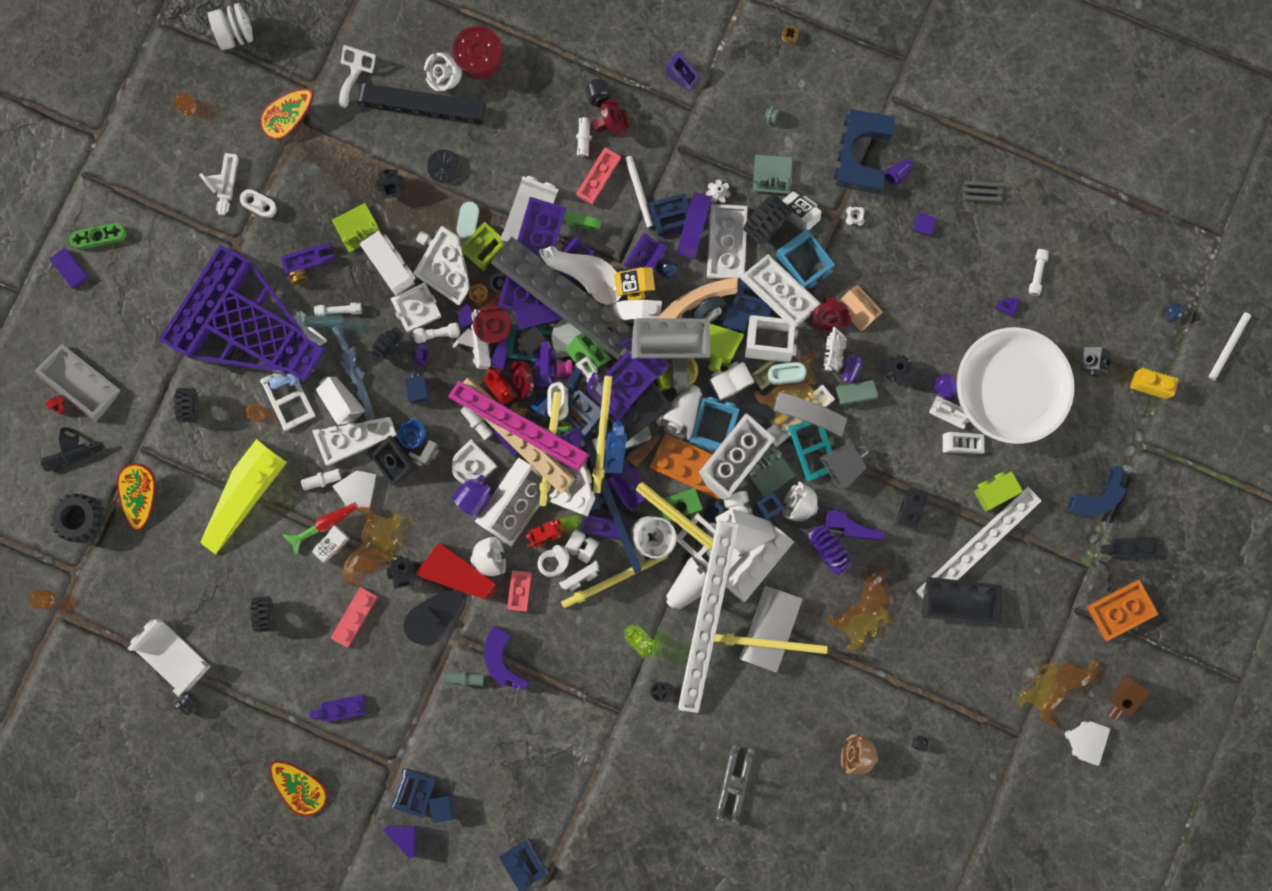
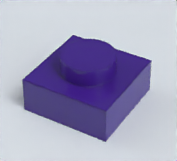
[560,428,586,449]

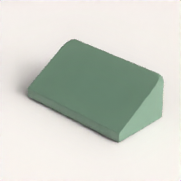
[835,380,878,406]

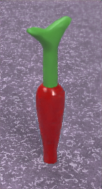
[283,502,358,554]

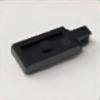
[1100,537,1156,558]

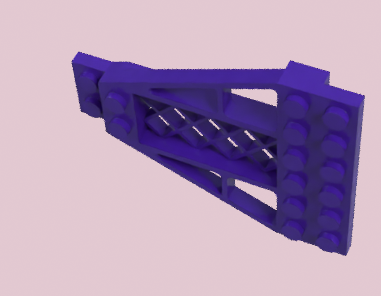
[159,244,325,382]

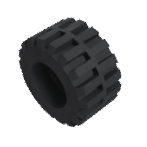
[743,194,792,245]
[49,493,106,543]

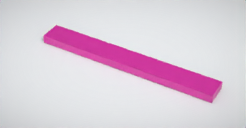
[448,381,589,472]

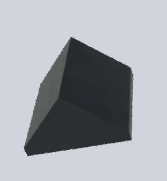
[370,435,416,486]

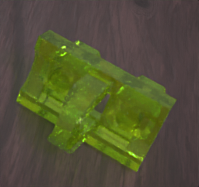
[624,624,658,659]

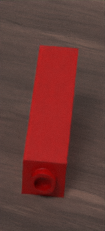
[416,542,497,600]

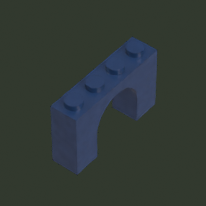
[833,109,895,194]

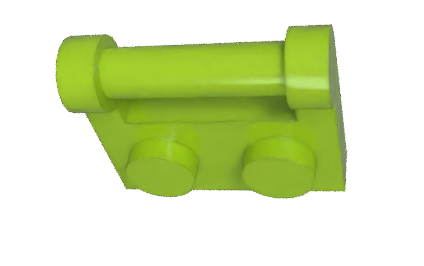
[461,222,507,272]

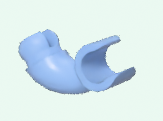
[269,374,299,389]

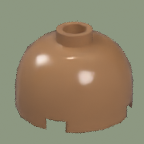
[841,734,878,775]

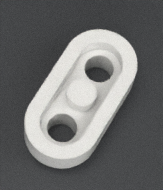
[240,189,277,218]
[548,382,568,421]

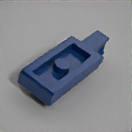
[603,421,627,473]

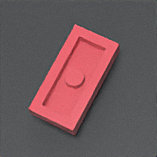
[507,570,532,612]

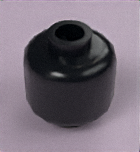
[585,79,612,108]

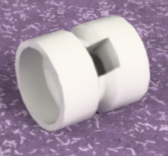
[723,491,753,515]
[565,529,599,564]

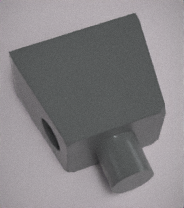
[820,445,869,489]

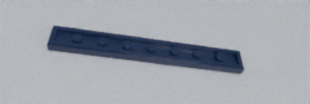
[584,438,641,574]

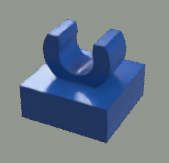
[531,393,549,418]

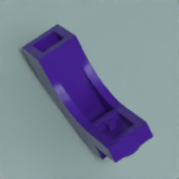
[677,192,712,259]
[484,626,529,691]

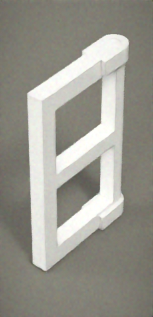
[260,372,316,431]
[676,513,740,569]

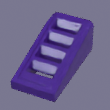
[490,336,509,372]

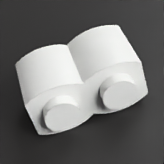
[709,361,754,401]

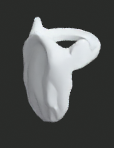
[538,545,570,577]

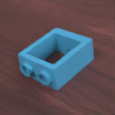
[776,229,835,290]
[689,396,740,452]

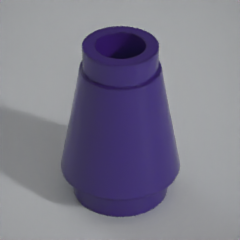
[885,158,913,185]
[842,354,863,384]

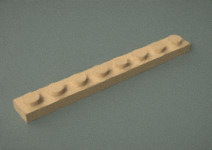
[463,377,575,494]

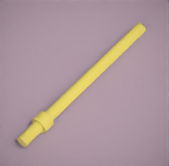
[592,376,612,493]
[539,391,562,506]
[561,556,668,609]
[714,633,828,654]

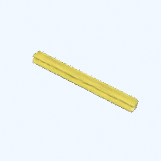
[636,482,714,549]

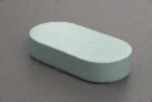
[457,202,479,240]
[768,362,806,385]

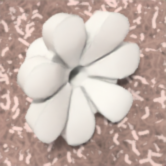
[706,180,731,204]

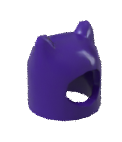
[452,474,491,517]

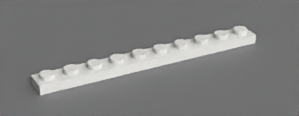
[678,520,739,713]

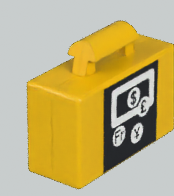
[614,267,655,301]

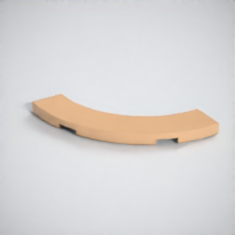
[658,277,739,318]

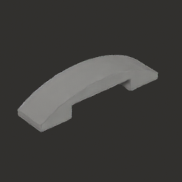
[774,392,847,437]

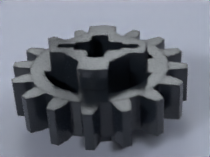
[370,326,404,364]

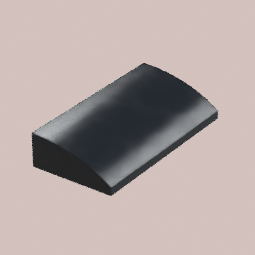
[922,577,1002,626]

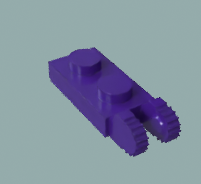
[280,243,337,276]

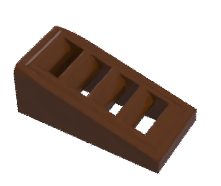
[625,434,660,469]

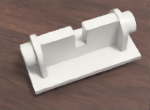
[929,396,969,429]

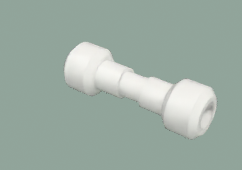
[413,323,461,344]

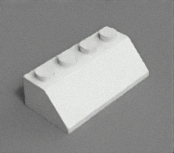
[699,413,775,499]
[475,458,552,547]
[725,518,794,602]

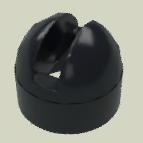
[911,735,928,752]

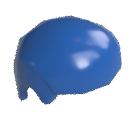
[397,418,426,449]

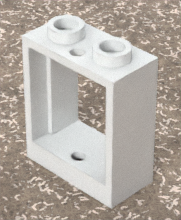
[745,315,798,363]

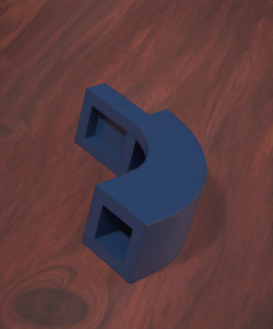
[1066,466,1126,517]

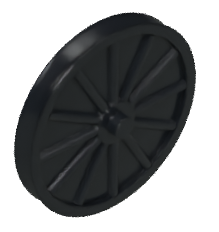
[427,149,461,183]

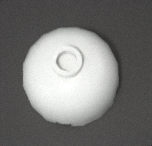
[424,52,462,91]
[782,482,818,522]
[471,537,506,576]

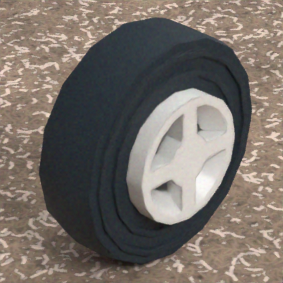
[694,296,726,322]

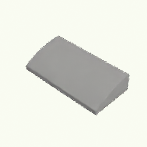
[632,318,710,359]
[34,344,120,422]
[739,586,803,673]

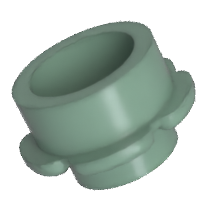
[764,106,779,124]

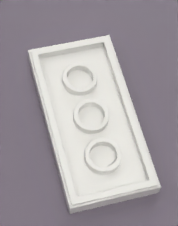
[707,204,748,281]
[741,254,821,329]

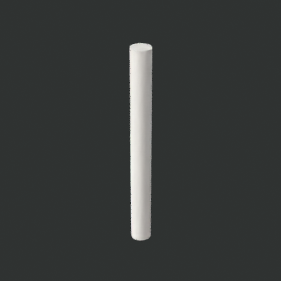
[625,156,654,228]
[1208,312,1251,381]

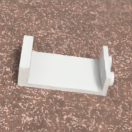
[500,176,559,243]
[128,619,211,696]

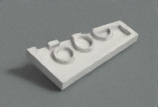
[312,417,397,466]

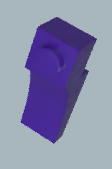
[824,508,884,540]

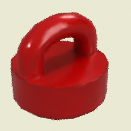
[45,395,66,415]

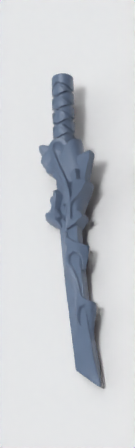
[332,326,376,421]

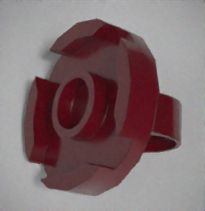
[593,99,630,136]
[812,297,851,333]
[473,306,512,344]
[508,361,540,400]

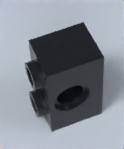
[894,487,928,531]

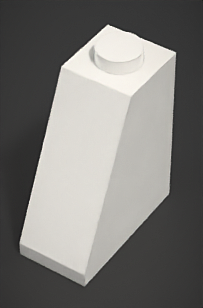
[316,376,366,424]
[716,508,776,555]

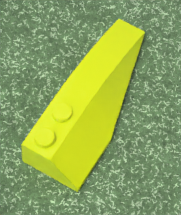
[200,439,287,554]

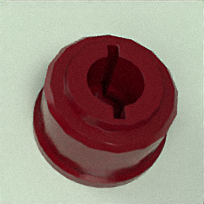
[452,26,502,80]

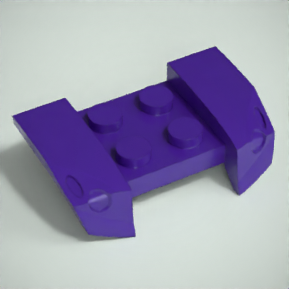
[587,337,670,421]

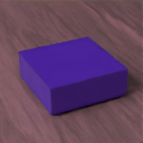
[912,212,937,237]

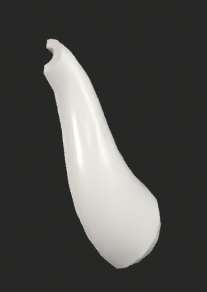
[539,246,621,305]

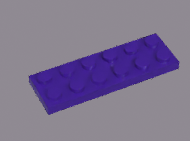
[498,197,566,312]

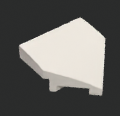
[332,471,376,512]
[1065,721,1110,766]

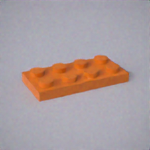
[649,433,720,500]

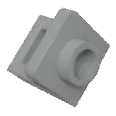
[409,440,439,466]

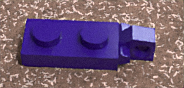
[309,694,366,722]

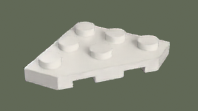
[413,226,471,305]
[547,460,595,516]

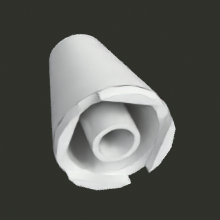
[656,385,702,439]
[666,556,707,610]

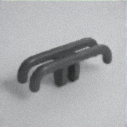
[716,743,755,826]

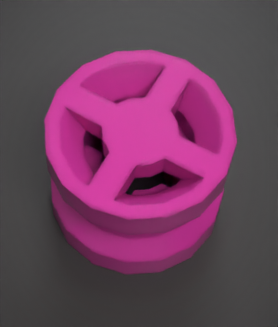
[555,359,572,379]

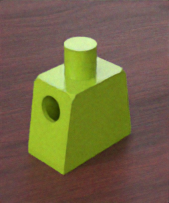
[704,323,744,372]

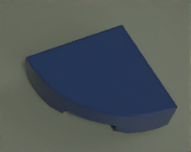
[567,368,582,395]

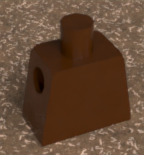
[1107,674,1150,721]

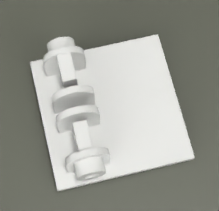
[823,327,847,373]

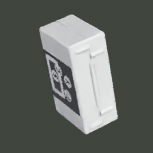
[782,191,821,231]

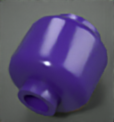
[934,372,958,401]

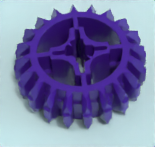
[808,525,852,575]

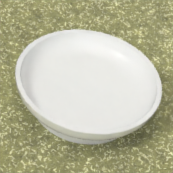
[957,327,1074,444]

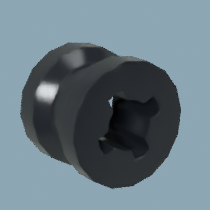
[650,682,670,702]
[175,691,201,716]

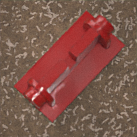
[483,367,518,405]
[526,519,568,548]

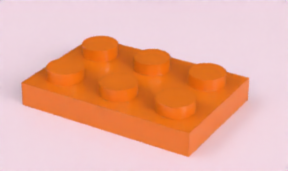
[1086,580,1158,641]

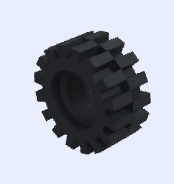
[173,388,199,423]
[250,596,275,633]

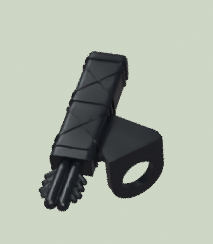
[40,427,105,472]

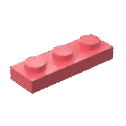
[576,148,621,205]
[331,587,378,648]

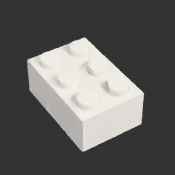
[359,231,416,296]

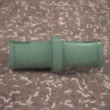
[443,671,484,686]

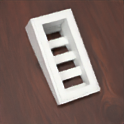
[943,432,984,454]

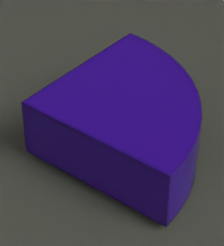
[994,298,1021,317]
[459,304,473,331]

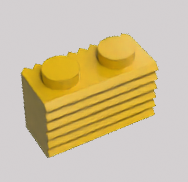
[1130,367,1178,399]

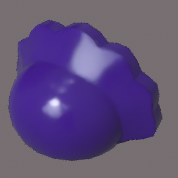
[412,342,428,367]

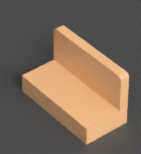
[838,285,883,331]

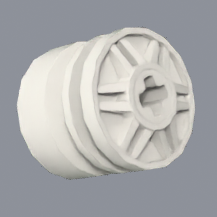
[208,3,253,51]
[629,516,677,559]

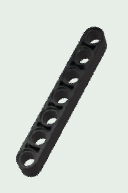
[357,83,486,124]

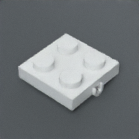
[391,282,442,333]
[559,561,599,592]

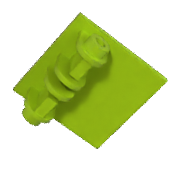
[332,203,382,253]

